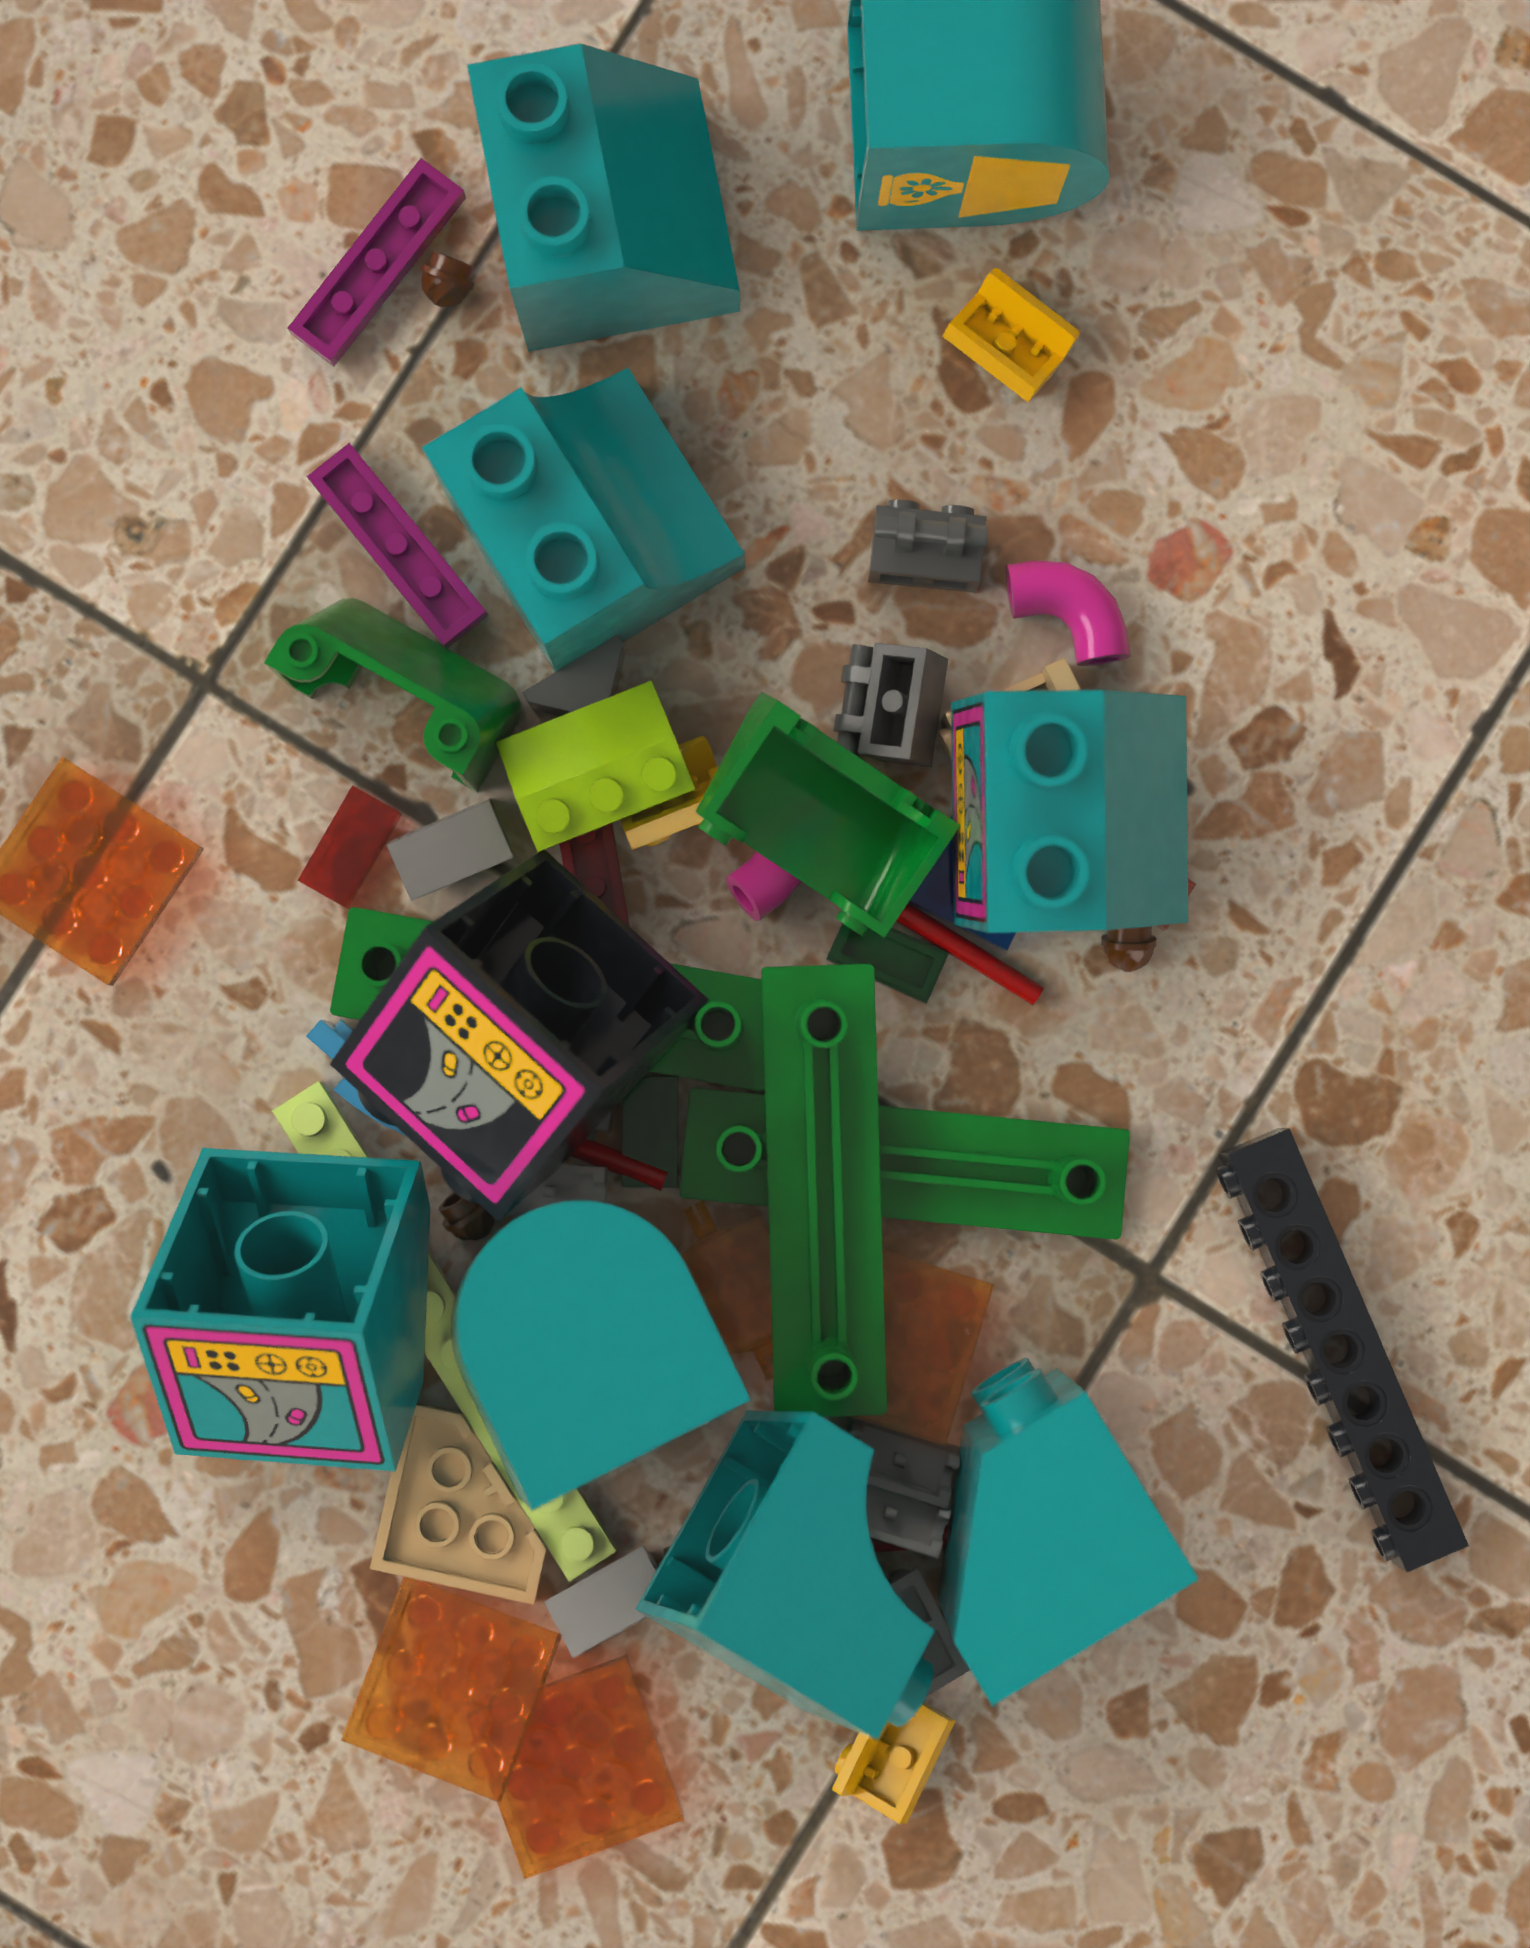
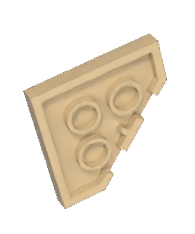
[369,1402,547,1605]

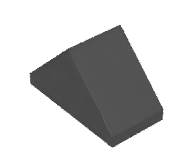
[522,635,625,717]

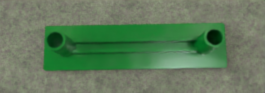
[330,907,765,1091]
[761,964,887,1417]
[680,1088,1130,1240]

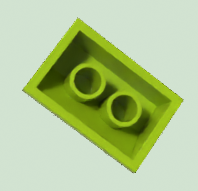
[496,680,695,852]

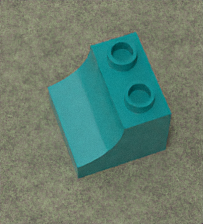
[422,368,745,672]
[635,1410,935,1740]

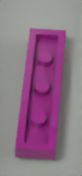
[287,158,466,367]
[306,443,489,648]

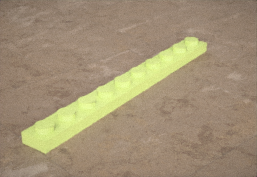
[272,1081,617,1582]

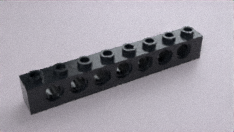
[1216,1128,1469,1572]

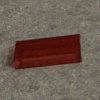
[297,785,402,909]

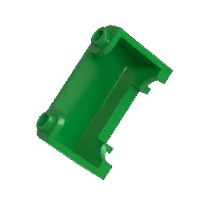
[264,598,521,793]
[696,691,961,938]

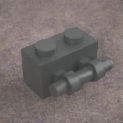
[868,499,988,593]
[833,643,949,768]

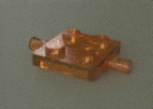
[680,1200,773,1381]

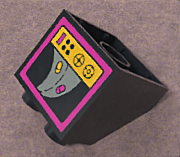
[330,849,709,1221]

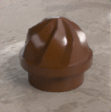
[421,251,475,307]
[1101,926,1157,972]
[438,1192,495,1241]

